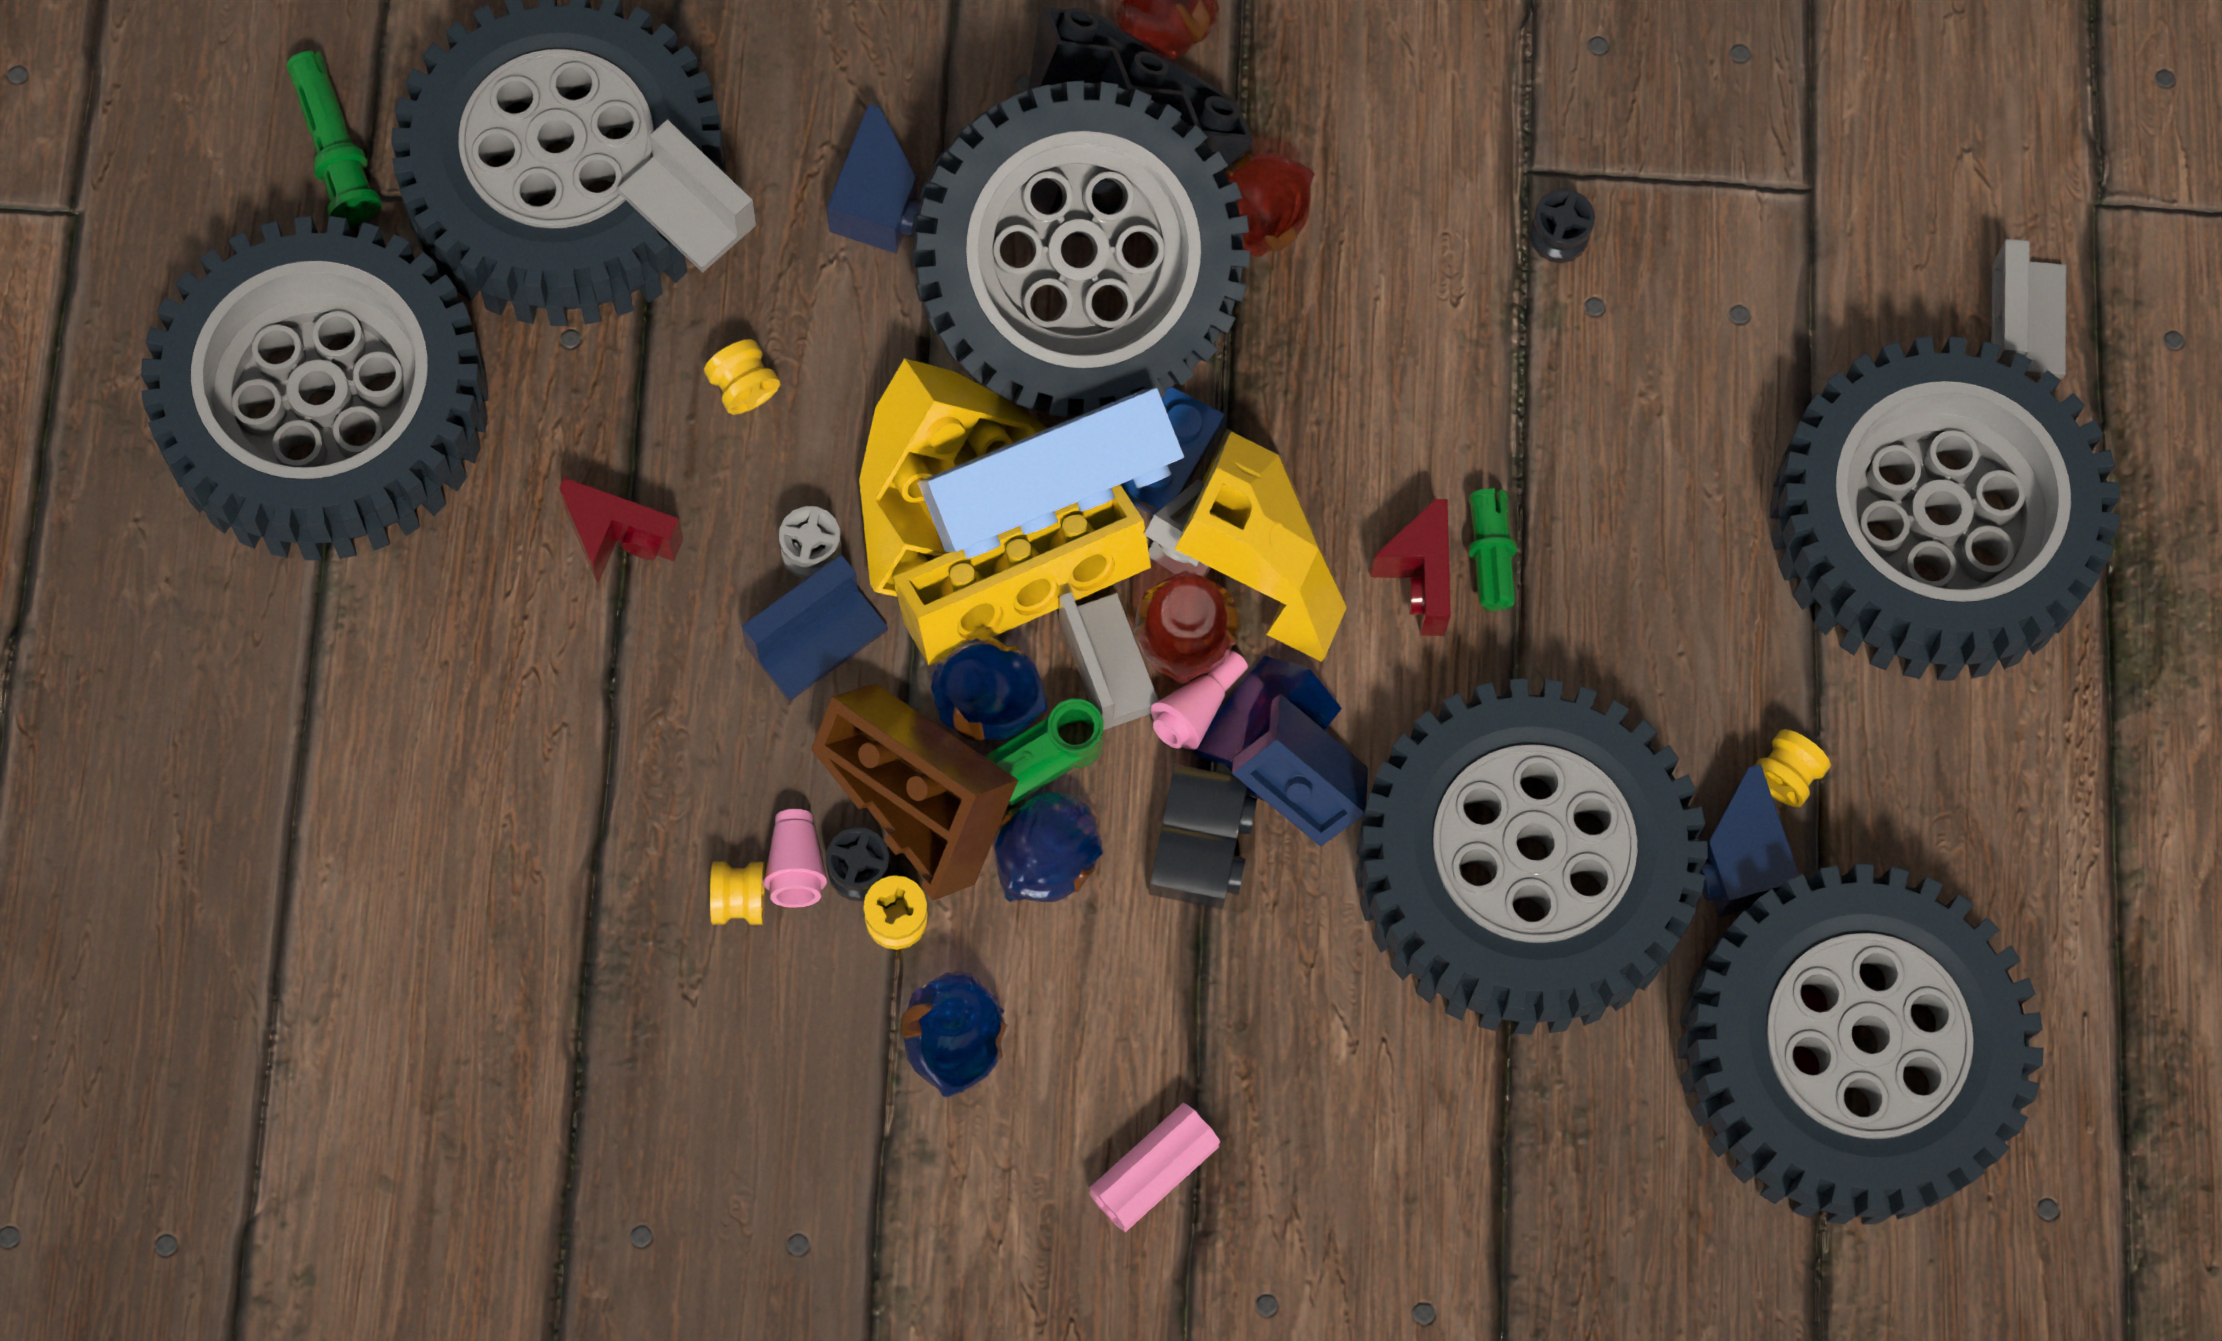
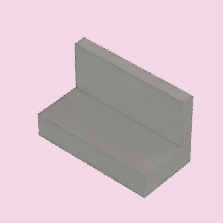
[618,120,756,273]
[1991,239,2066,379]
[1059,592,1159,730]

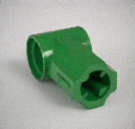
[985,699,1104,807]

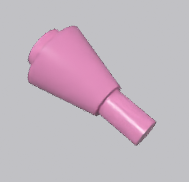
[1151,651,1248,750]

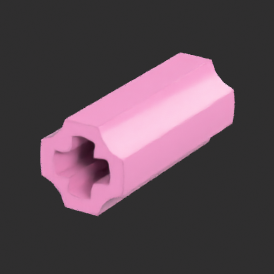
[1089,1102,1220,1232]

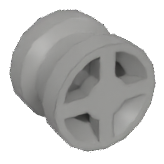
[779,506,842,580]

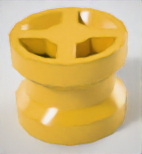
[704,339,780,415]
[1754,729,1831,807]
[710,861,765,925]
[863,875,928,950]

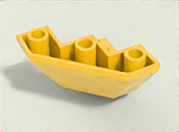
[859,358,1048,597]
[1174,429,1347,662]

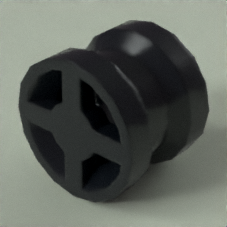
[1530,189,1595,263]
[826,827,890,901]

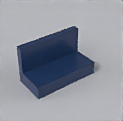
[741,554,888,702]
[1232,694,1368,847]

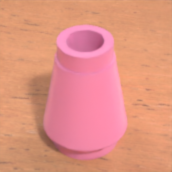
[764,809,827,908]

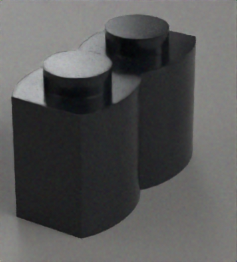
[1149,764,1258,909]

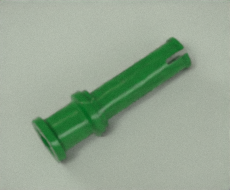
[286,51,382,226]

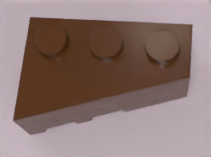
[811,683,1018,901]

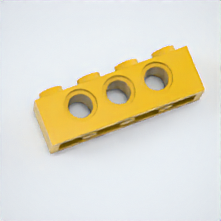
[893,484,1151,666]

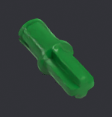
[1468,488,1517,612]

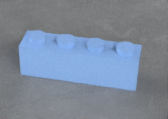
[918,388,1184,559]

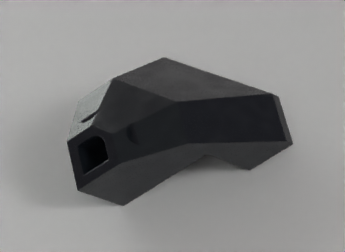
[1028,7,1253,237]

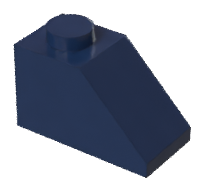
[827,104,920,254]
[1700,764,1799,917]

